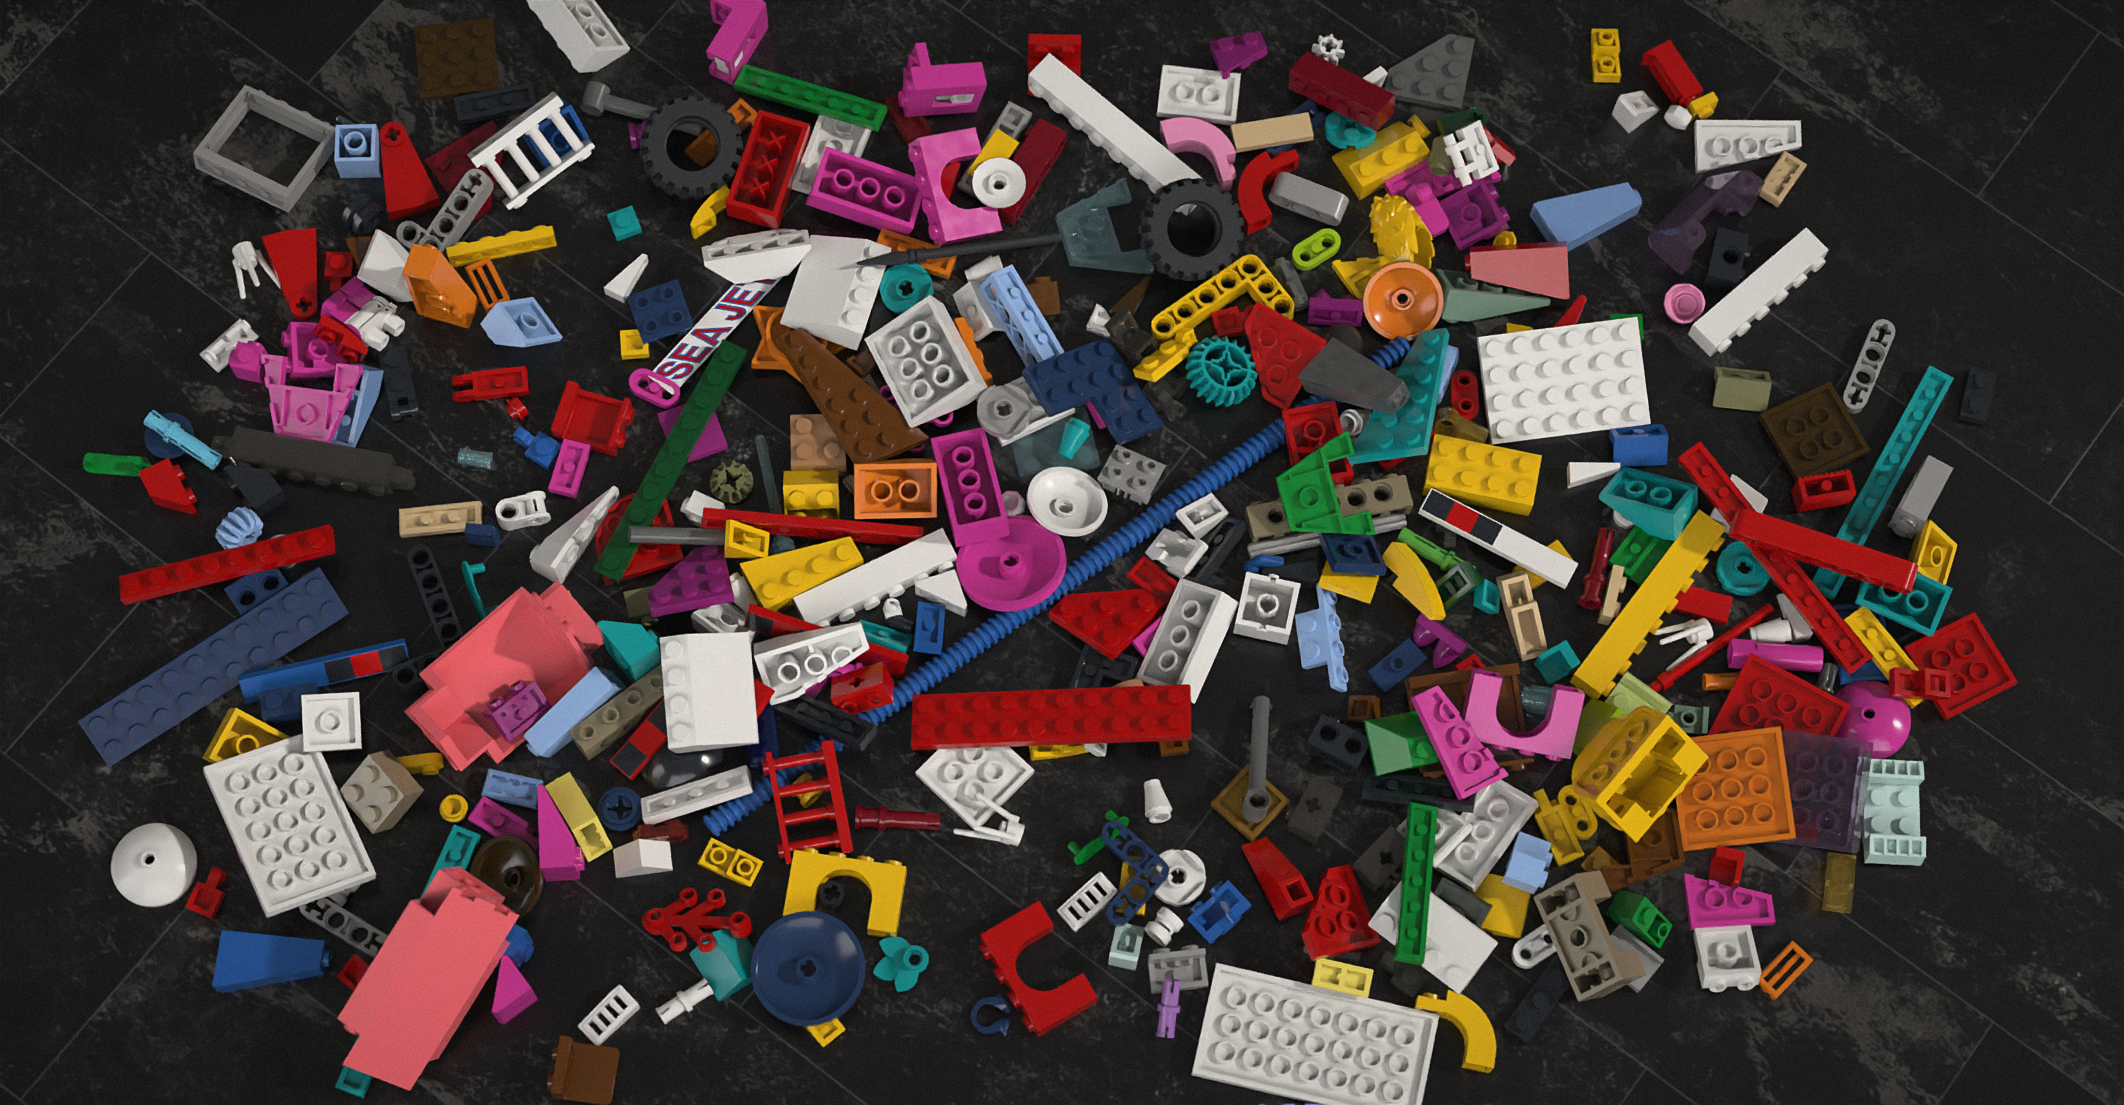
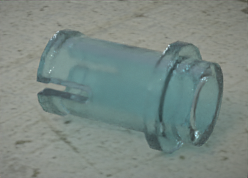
[457,446,493,470]

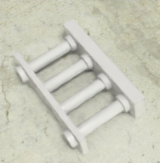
[467,92,595,210]

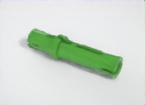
[1396,527,1476,572]

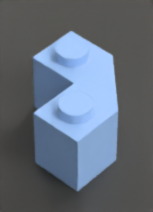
[1501,831,1553,895]

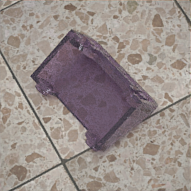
[1648,170,1765,276]

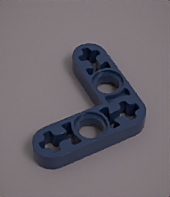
[1101,820,1169,927]

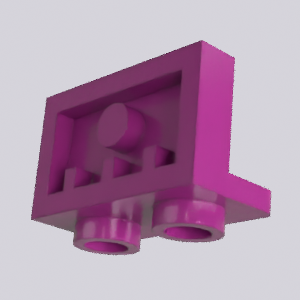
[482,679,552,741]

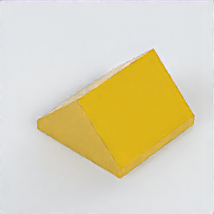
[1908,520,1957,585]

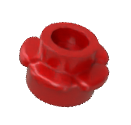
[505,396,529,421]

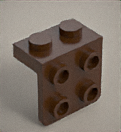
[547,1035,620,1105]

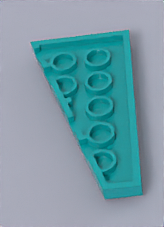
[1346,328,1449,465]

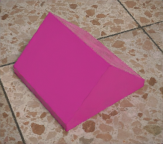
[492,955,538,1024]

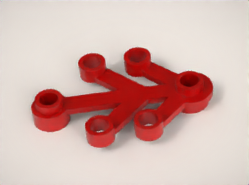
[642,888,752,953]

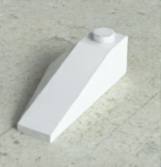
[530,486,620,584]

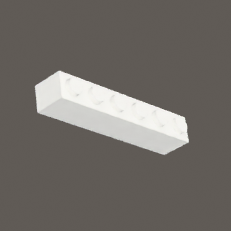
[1688,228,1828,357]
[793,528,957,628]

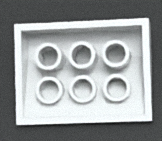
[780,235,892,351]
[864,295,988,428]
[660,632,759,754]

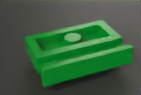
[1607,525,1672,587]

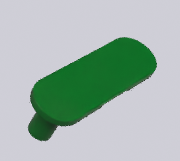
[83,453,151,477]
[1068,810,1129,865]

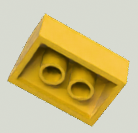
[1332,121,1430,200]

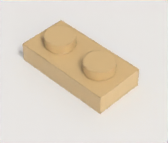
[1598,564,1627,626]

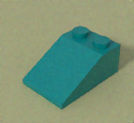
[1599,466,1698,541]

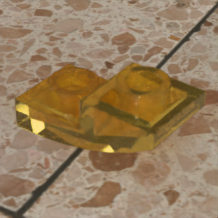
[1822,852,1856,914]

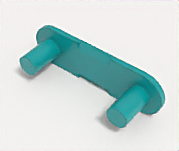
[461,561,498,622]

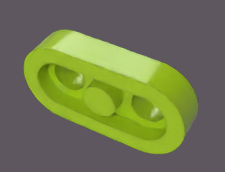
[1292,228,1341,271]

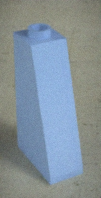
[523,666,627,758]

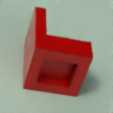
[1707,845,1745,888]

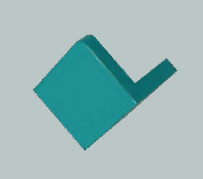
[1534,640,1581,686]

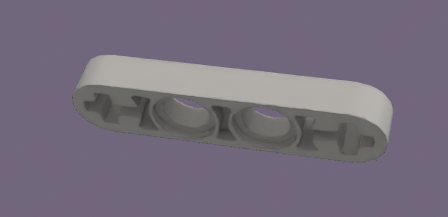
[1841,319,1895,414]
[299,897,388,959]

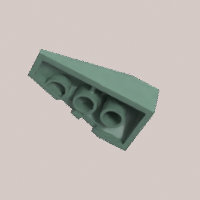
[1434,269,1551,323]

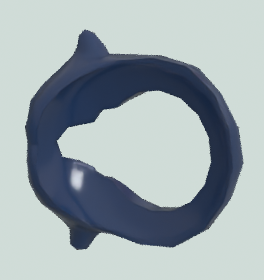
[971,992,1013,1036]

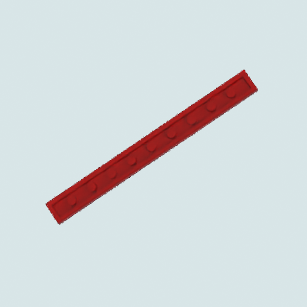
[1677,441,1872,675]

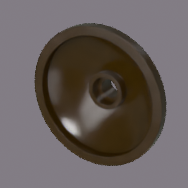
[470,835,543,919]

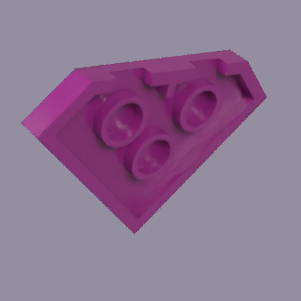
[647,545,735,618]

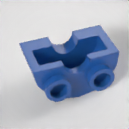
[1187,880,1251,944]

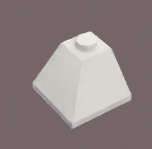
[357,229,413,302]

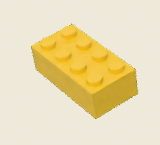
[1422,434,1542,516]

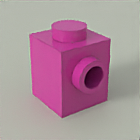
[228,341,268,384]

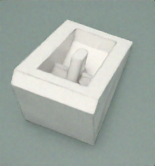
[1612,91,1660,133]
[1175,493,1229,539]
[915,569,967,617]
[613,839,673,878]

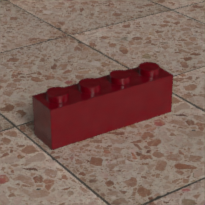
[1289,51,1395,132]
[986,118,1067,227]

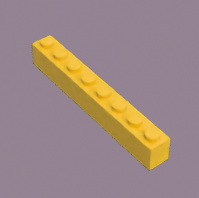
[1570,509,1726,700]

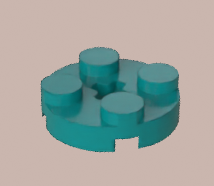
[1325,111,1377,150]
[879,263,934,315]
[1716,541,1770,596]

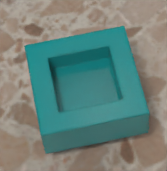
[607,206,642,241]
[1473,579,1500,614]

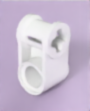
[496,491,551,531]

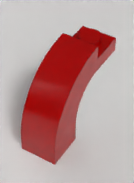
[1236,149,1300,235]

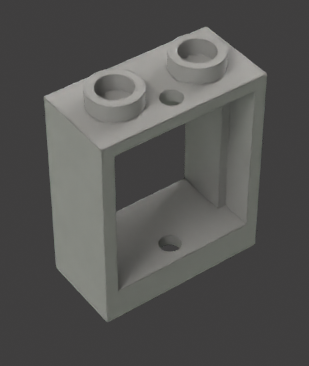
[1888,455,1953,539]

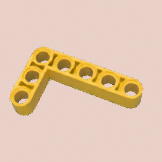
[1151,254,1294,345]

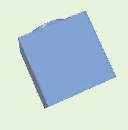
[334,124,382,178]

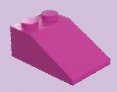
[537,785,585,882]

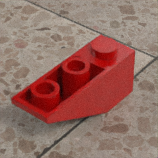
[1242,837,1314,921]

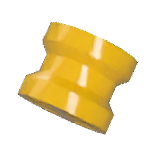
[793,772,824,808]

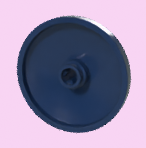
[751,911,866,1027]

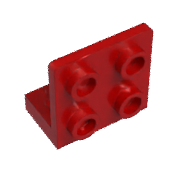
[1028,34,1081,96]

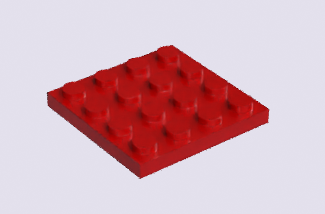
[1707,653,1851,803]

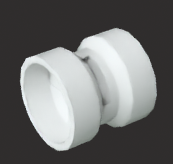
[1144,907,1184,947]

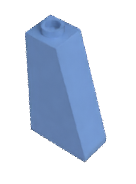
[1530,182,1642,252]

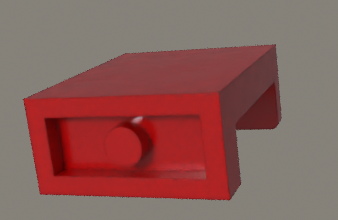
[551,380,635,456]

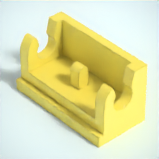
[1311,958,1374,998]

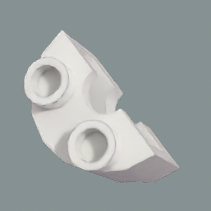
[1145,528,1208,578]

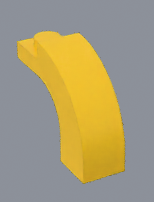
[1414,990,1496,1073]

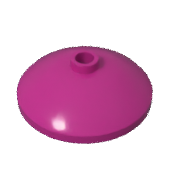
[1832,680,1911,761]

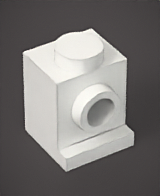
[681,490,725,529]

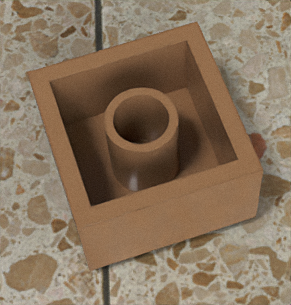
[790,414,847,476]

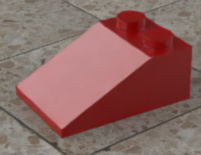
[1282,401,1354,487]

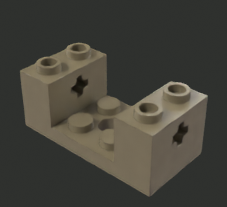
[1533,870,1646,1002]

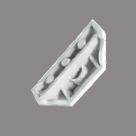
[701,229,811,284]

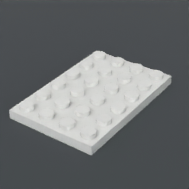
[1477,317,1651,445]
[203,733,376,918]

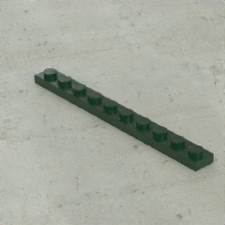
[593,339,747,584]

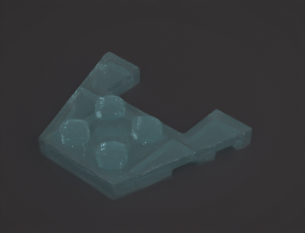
[1055,178,1154,274]

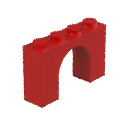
[978,901,1098,1037]

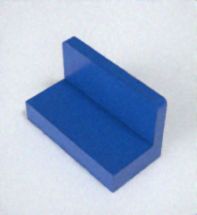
[1609,424,1668,467]

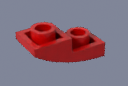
[313,315,368,364]

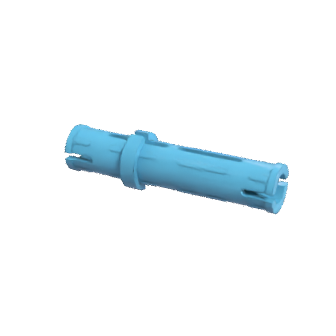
[143,410,222,470]

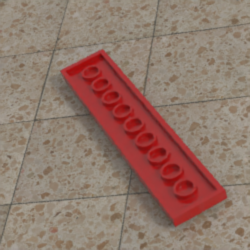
[911,684,1191,750]

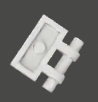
[1443,120,1499,187]

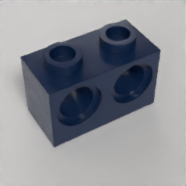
[224,568,289,615]

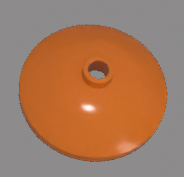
[1363,261,1444,341]

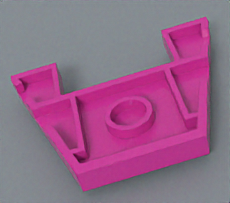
[260,354,363,444]

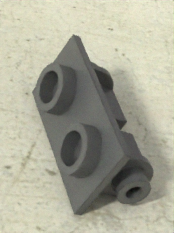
[1267,257,1309,313]

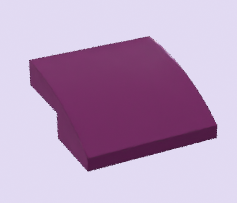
[657,404,728,463]

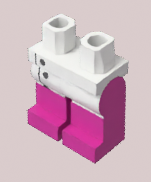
[320,276,405,351]

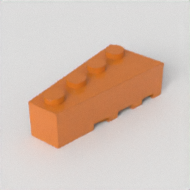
[402,243,480,329]

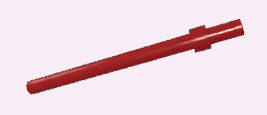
[1648,603,1775,692]

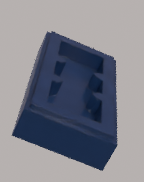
[1367,638,1427,694]

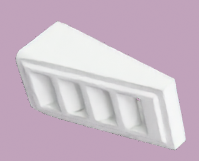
[1057,871,1119,932]
[578,984,640,1046]

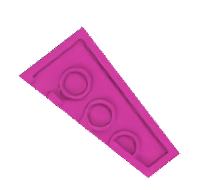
[1410,685,1508,800]

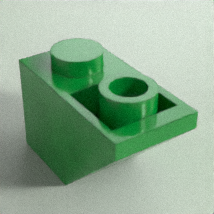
[1606,890,1673,949]

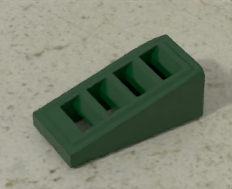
[1435,561,1483,611]

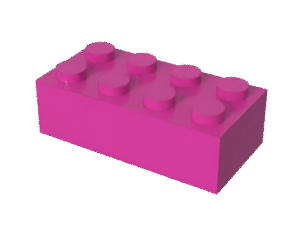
[806,146,922,236]
[931,427,1010,547]

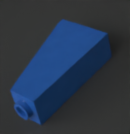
[212,930,332,993]

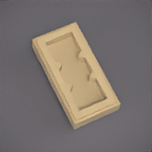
[1756,151,1807,207]

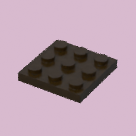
[414,18,500,102]
[1758,382,1870,482]

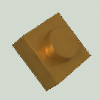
[1579,846,1620,873]

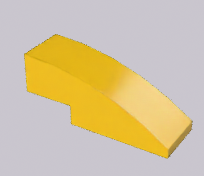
[1382,542,1446,620]

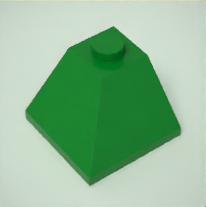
[1363,711,1438,776]

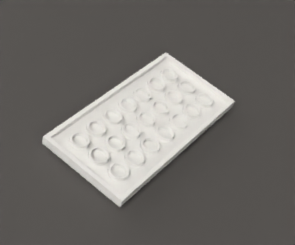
[1192,963,1439,1105]

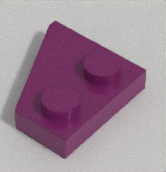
[1210,31,1267,80]

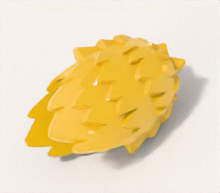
[1369,193,1435,270]

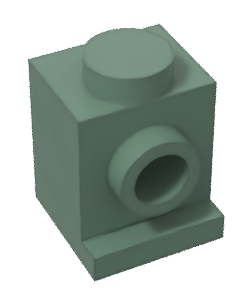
[1667,705,1709,737]

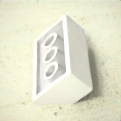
[526,0,630,73]
[1136,578,1239,704]
[1368,881,1498,994]

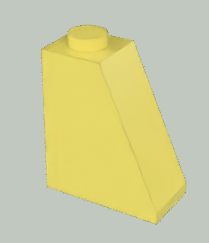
[545,772,613,862]

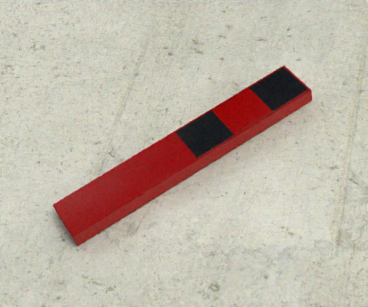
[744,604,909,678]
[610,698,668,780]

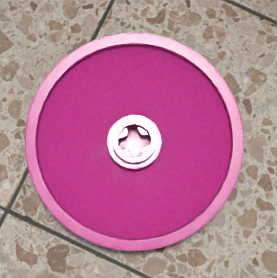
[956,515,1067,612]

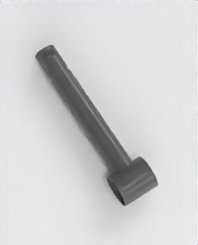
[579,81,704,136]
[628,526,726,546]
[1242,696,1272,823]

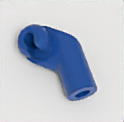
[1243,554,1284,576]

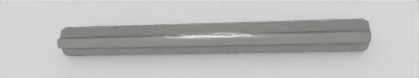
[1247,512,1407,559]

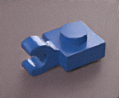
[513,426,562,470]

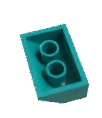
[1855,573,1953,638]
[597,620,662,684]

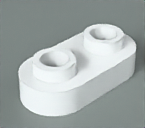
[1511,924,1556,969]

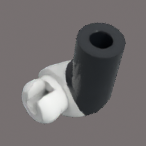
[883,598,916,635]

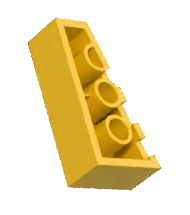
[740,536,864,613]

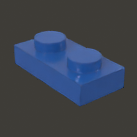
[913,601,946,655]

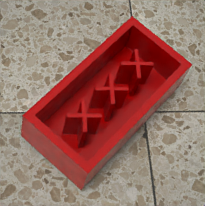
[725,110,811,230]

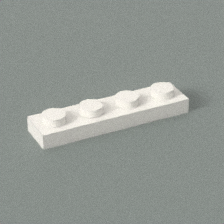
[641,765,753,826]

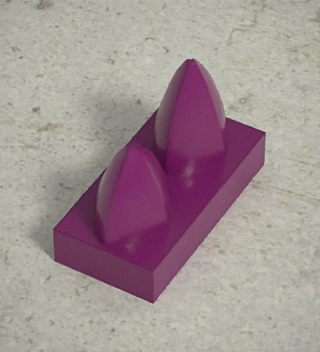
[1307,288,1364,327]
[1413,613,1470,668]

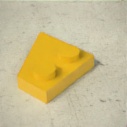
[1332,256,1390,300]

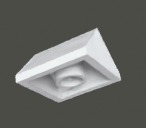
[691,602,760,643]

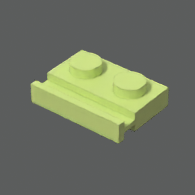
[1605,671,1672,716]

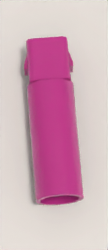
[1727,639,1823,673]

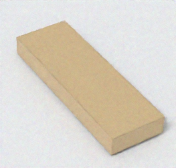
[1230,112,1314,153]
[399,501,483,538]

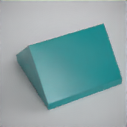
[689,929,754,1002]

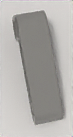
[396,169,494,259]

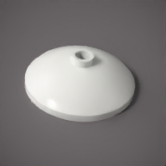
[1027,467,1108,536]
[111,823,198,907]

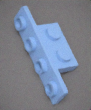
[1295,582,1348,692]

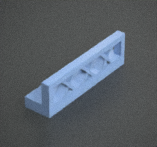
[979,265,1065,367]

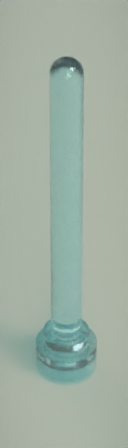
[755,434,796,555]

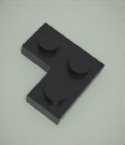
[1069,643,1138,689]

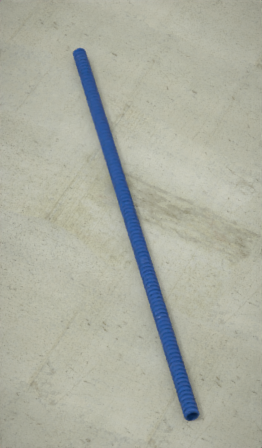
[703,336,1411,837]

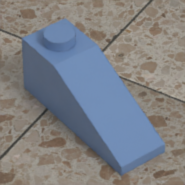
[331,364,384,450]

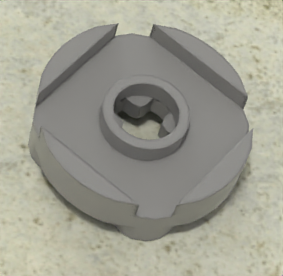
[977,384,1031,440]

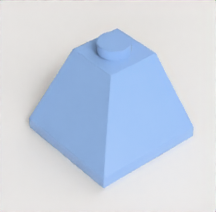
[480,297,563,347]

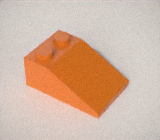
[854,458,937,519]

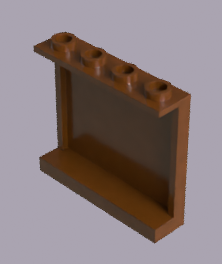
[1405,663,1534,780]

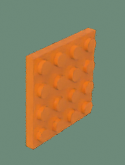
[1676,726,1796,852]

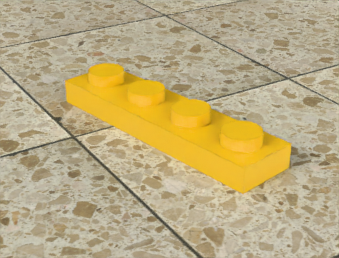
[446,225,557,267]
[1843,606,1925,709]

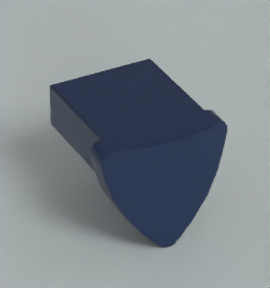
[464,515,501,547]

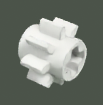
[1312,34,1345,66]

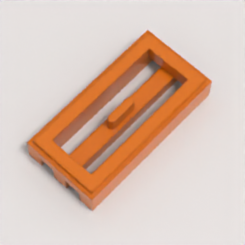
[464,257,511,314]
[1759,940,1813,1001]

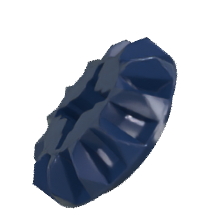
[598,787,642,832]

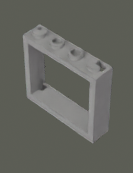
[193,85,335,213]

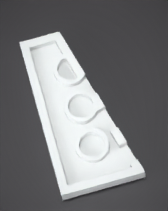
[1694,120,1801,173]

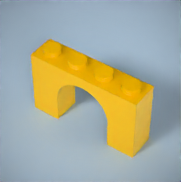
[783,848,907,938]

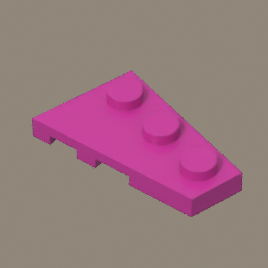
[1682,873,1775,930]

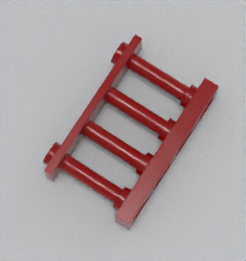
[761,739,853,864]

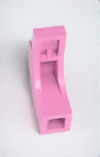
[1159,117,1236,191]

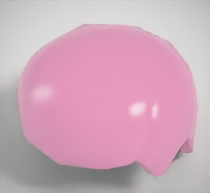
[1663,284,1705,324]

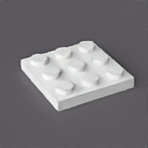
[915,747,1034,829]

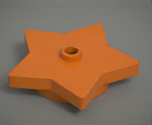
[751,305,847,384]

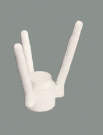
[232,241,280,299]
[1654,618,1713,672]
[953,792,1025,846]

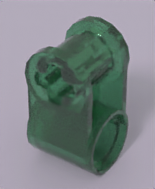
[1435,107,1488,142]

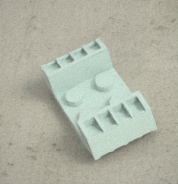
[1861,758,1926,866]

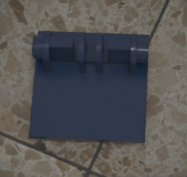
[627,279,694,345]

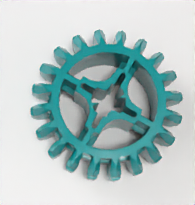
[1185,335,1258,407]

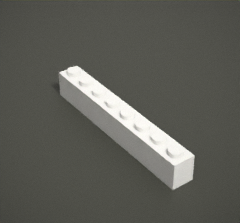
[1028,53,1203,216]

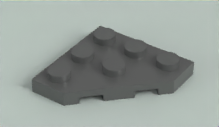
[1385,34,1475,113]

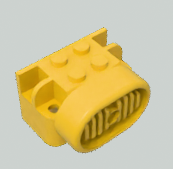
[1572,705,1708,843]

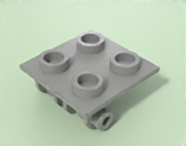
[1097,444,1166,505]

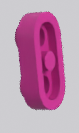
[629,368,681,409]

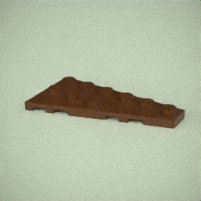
[776,327,929,464]

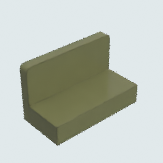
[1713,366,1772,412]

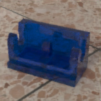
[747,705,780,770]

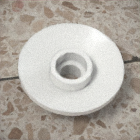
[972,158,1026,208]

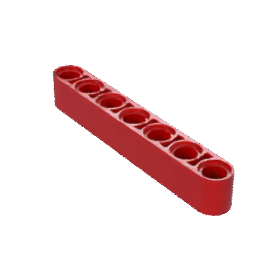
[1728,508,1919,594]

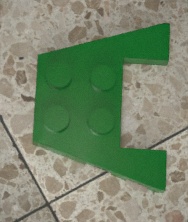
[1275,431,1376,535]

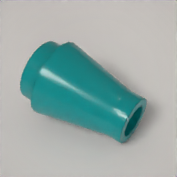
[1057,417,1090,460]

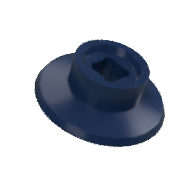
[144,413,194,459]

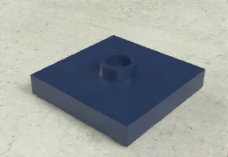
[1319,533,1387,576]

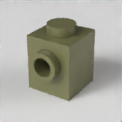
[624,585,664,626]

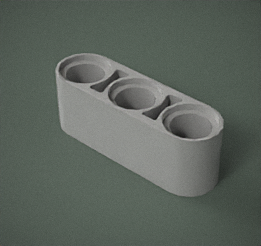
[1268,172,1349,226]

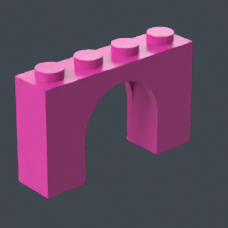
[908,127,1002,247]
[1461,668,1585,761]

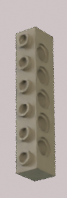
[1244,474,1413,543]
[569,632,705,761]

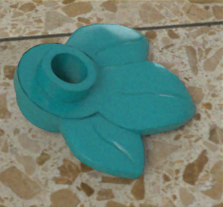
[873,937,929,992]

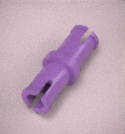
[1156,978,1181,1038]

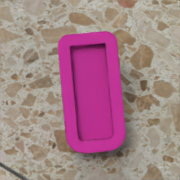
[1404,182,1449,238]

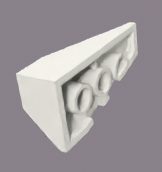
[754,622,869,705]

